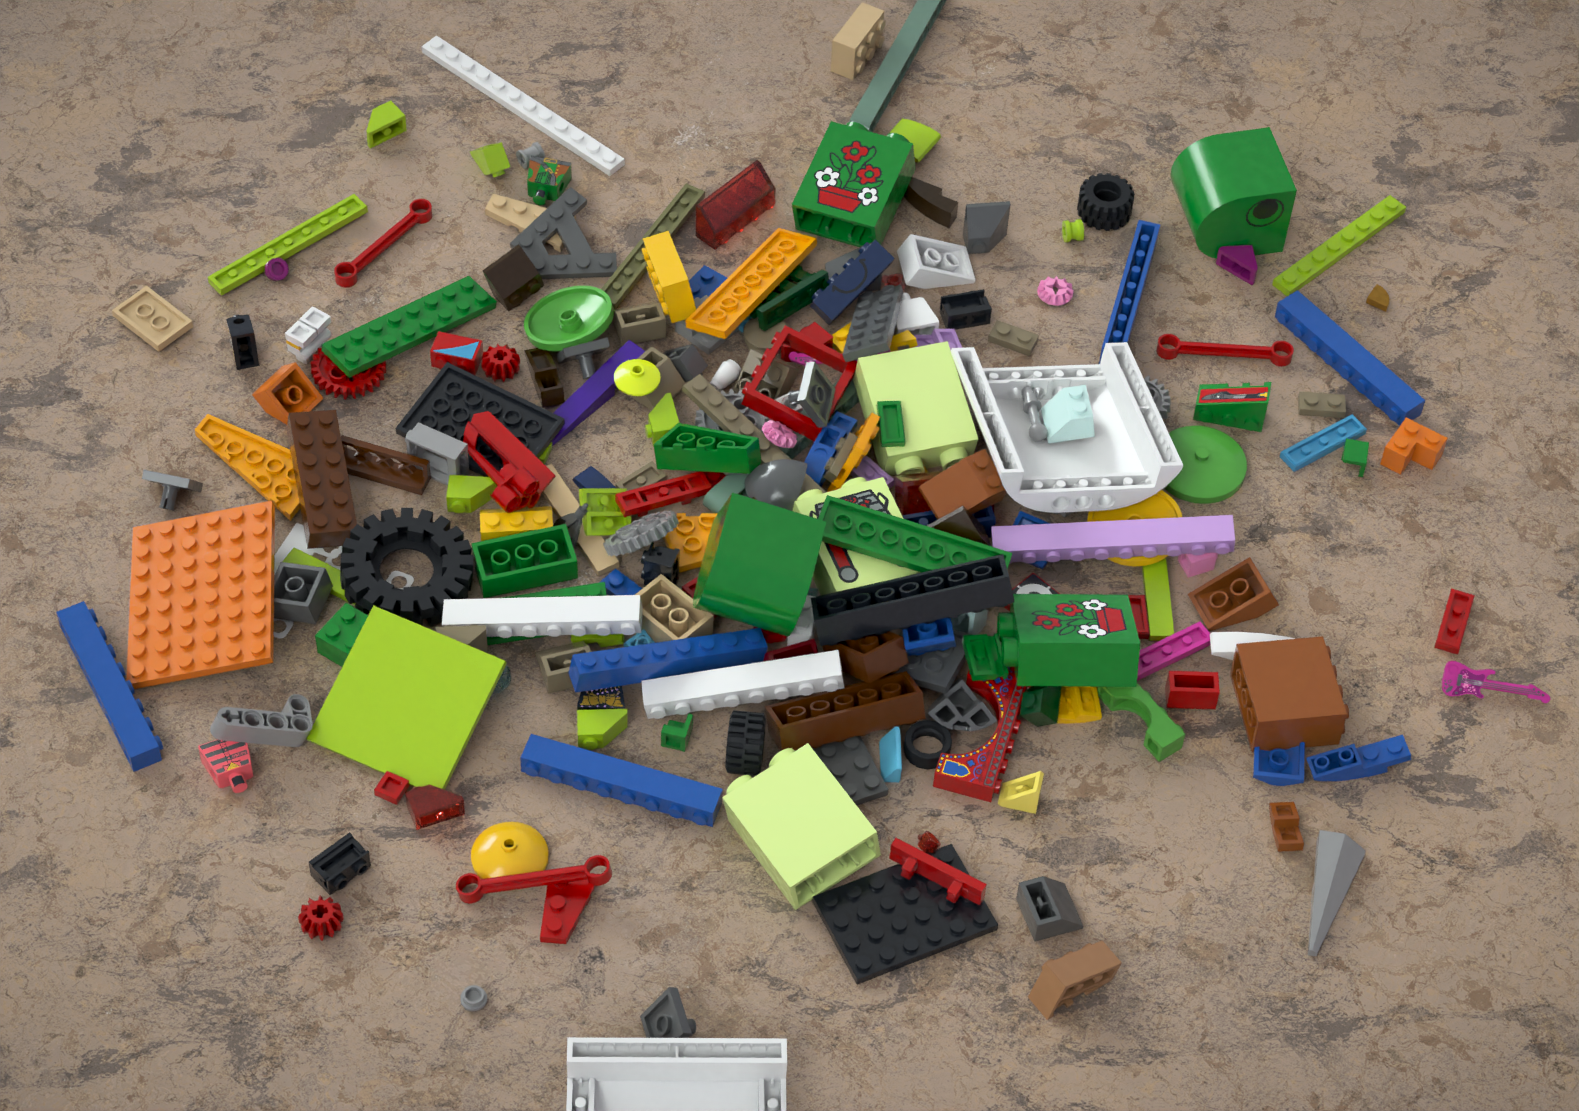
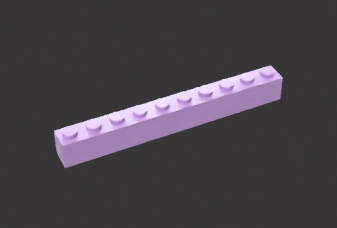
[991,515,1235,564]

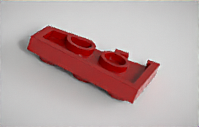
[540,873,599,944]

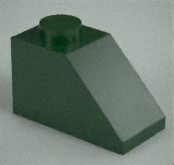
[1020,686,1062,727]

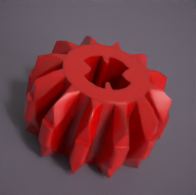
[481,343,520,382]
[298,895,344,941]

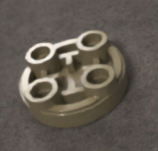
[743,317,787,354]

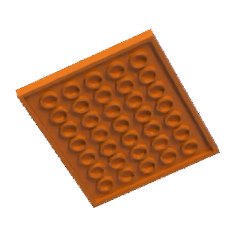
[126,500,275,689]

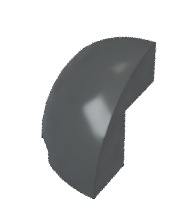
[744,459,807,511]
[927,678,997,731]

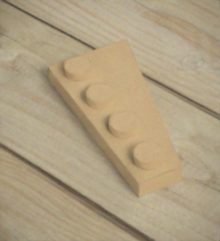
[485,194,576,252]

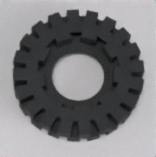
[340,508,473,626]

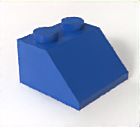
[902,618,956,656]

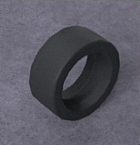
[904,720,952,770]

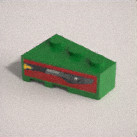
[1193,382,1272,432]

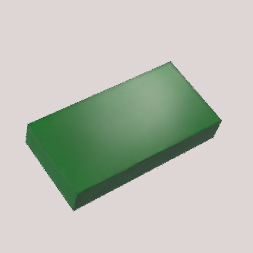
[876,401,906,447]

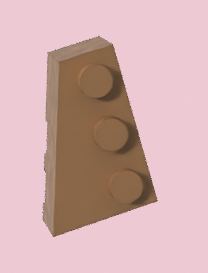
[1028,940,1122,1020]

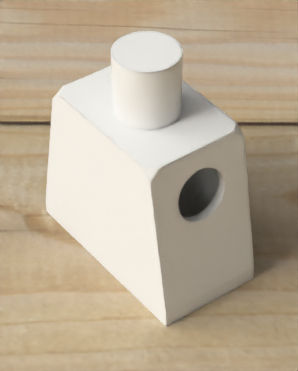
[894,293,939,335]

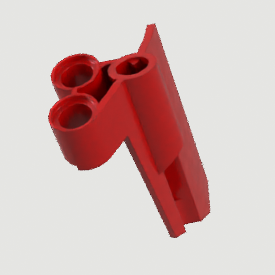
[463,411,556,513]

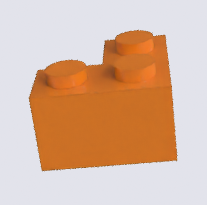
[1380,417,1448,475]

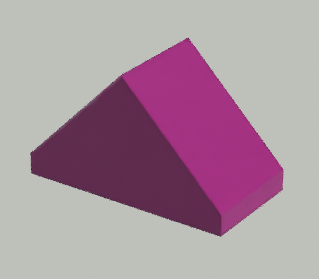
[1216,245,1258,285]

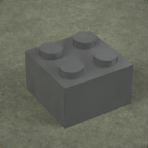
[274,562,333,624]

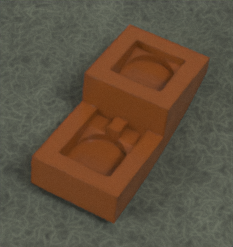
[1269,802,1304,852]

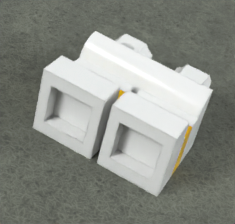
[285,306,332,364]

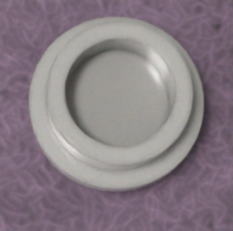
[460,985,487,1011]

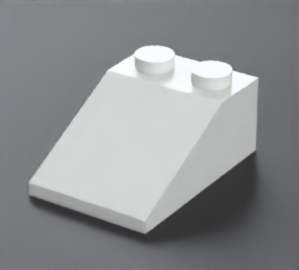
[897,234,976,289]

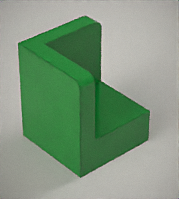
[1341,438,1369,477]
[661,714,693,752]

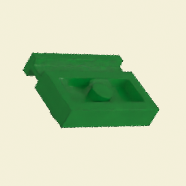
[962,633,1008,681]

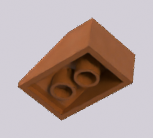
[918,449,1007,520]
[1188,557,1279,631]

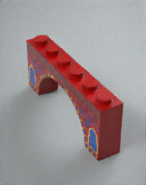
[933,667,1031,803]

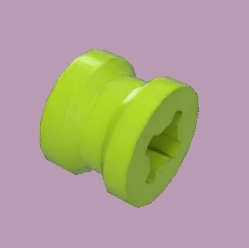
[1062,219,1084,242]

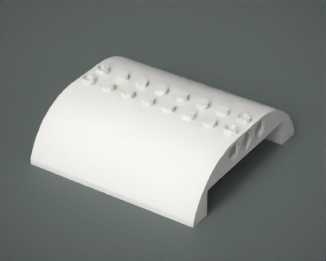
[951,342,1183,513]
[566,1037,787,1111]

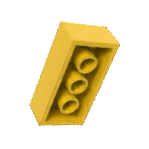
[641,231,696,323]

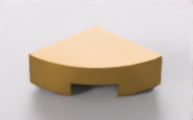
[1366,284,1389,312]

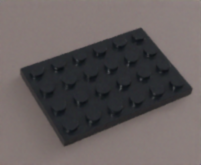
[395,362,565,477]
[812,844,998,985]

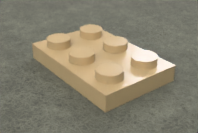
[112,286,193,352]

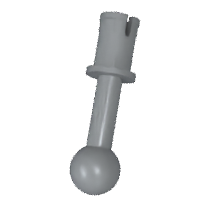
[1021,386,1047,441]

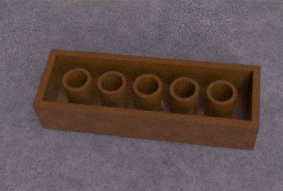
[287,410,357,549]
[765,671,926,751]

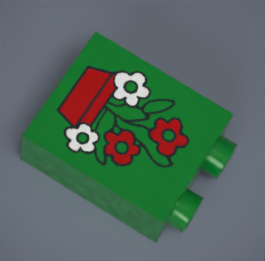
[792,121,916,247]
[997,594,1140,687]

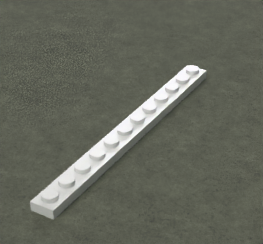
[422,36,625,176]

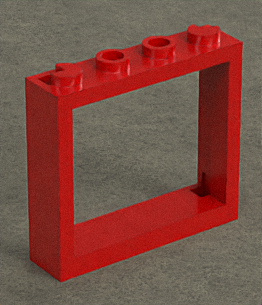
[741,325,857,441]

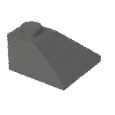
[963,201,1011,254]

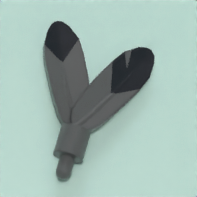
[553,503,588,548]

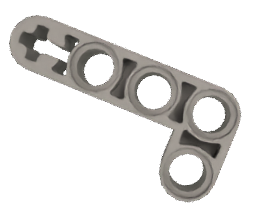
[210,694,313,747]

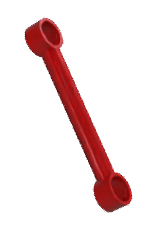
[334,199,432,288]
[1156,334,1294,367]
[456,855,612,904]

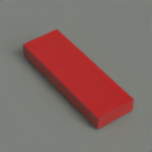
[1434,588,1475,655]

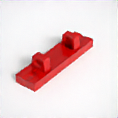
[615,471,712,517]
[889,838,987,905]

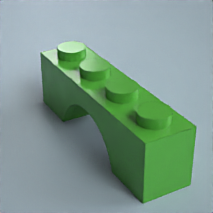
[1097,683,1185,762]

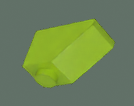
[366,100,407,149]
[470,142,511,177]
[645,393,679,447]
[446,475,497,513]
[577,709,628,750]

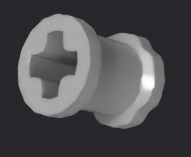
[516,142,545,169]

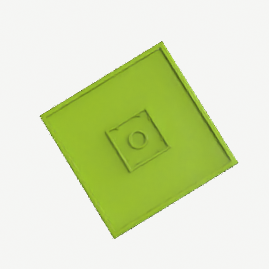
[306,605,507,798]

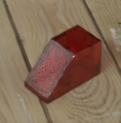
[405,784,465,830]

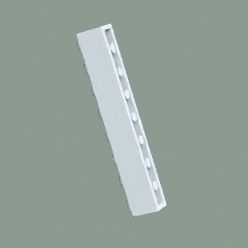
[442,595,643,638]
[641,650,844,719]

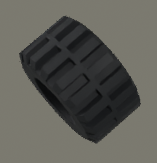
[1077,173,1135,231]
[725,710,766,776]

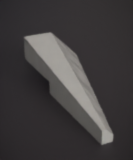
[1308,830,1365,956]

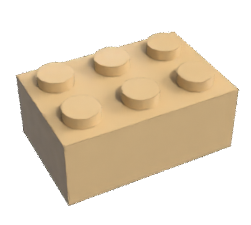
[831,2,886,80]
[635,574,713,643]

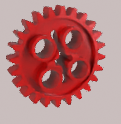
[311,338,386,400]

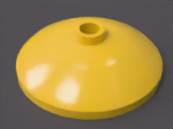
[471,822,549,879]

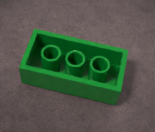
[471,524,578,598]
[315,603,368,667]

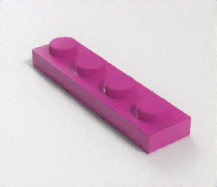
[1137,621,1211,681]

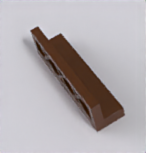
[341,435,431,495]

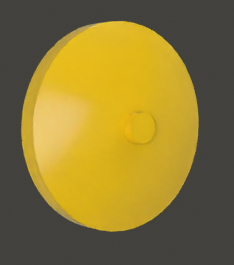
[1087,490,1182,567]

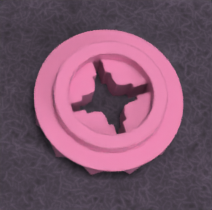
[1037,276,1074,306]
[762,420,797,448]

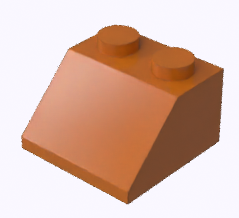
[252,362,324,425]

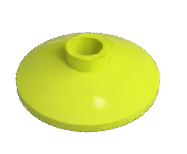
[614,359,661,396]

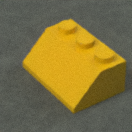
[480,506,553,541]

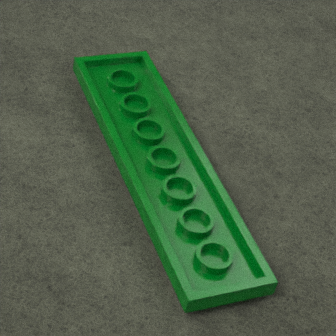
[321,276,497,378]
[818,495,1013,573]

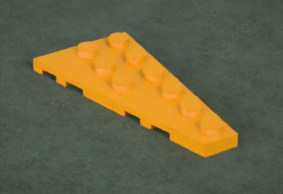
[195,414,300,521]
[655,513,718,572]

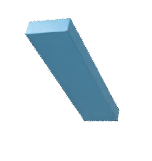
[1280,414,1367,472]

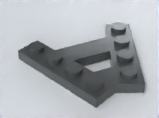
[510,187,617,279]

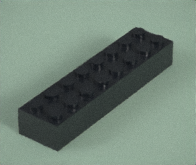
[811,554,1015,646]

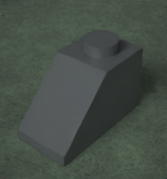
[663,344,708,382]

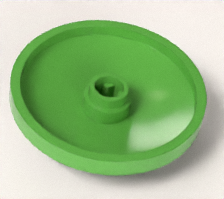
[524,286,614,351]
[1164,426,1247,504]

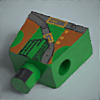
[527,155,572,205]

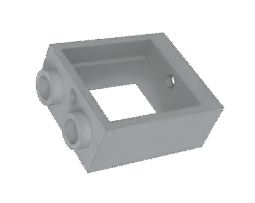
[405,422,469,485]

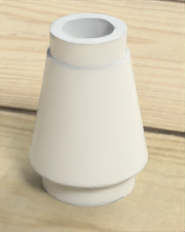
[710,359,741,392]

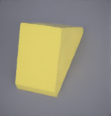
[998,771,1044,814]

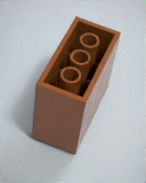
[1230,636,1349,752]

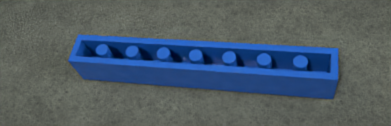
[1099,220,1160,364]
[1275,290,1425,426]
[56,601,164,772]
[568,628,768,693]
[520,734,723,827]

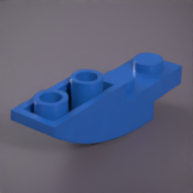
[804,411,858,487]
[1306,734,1411,781]

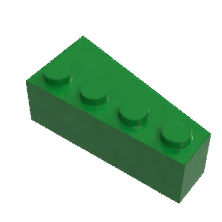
[653,423,762,474]

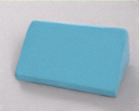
[879,727,902,782]

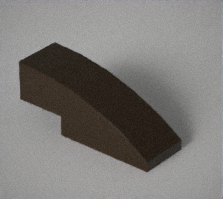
[904,177,958,228]
[524,348,565,408]

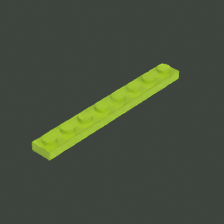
[208,194,368,296]
[1272,195,1406,296]

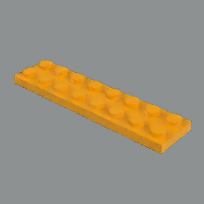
[685,228,817,339]

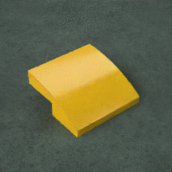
[1057,686,1102,724]

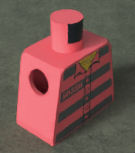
[198,739,253,793]

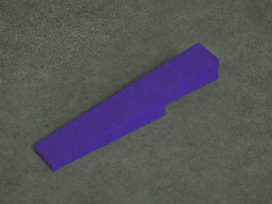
[552,340,645,446]

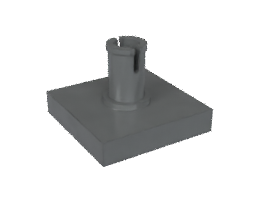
[556,337,610,379]
[788,361,835,428]
[142,470,203,511]
[640,987,696,1038]

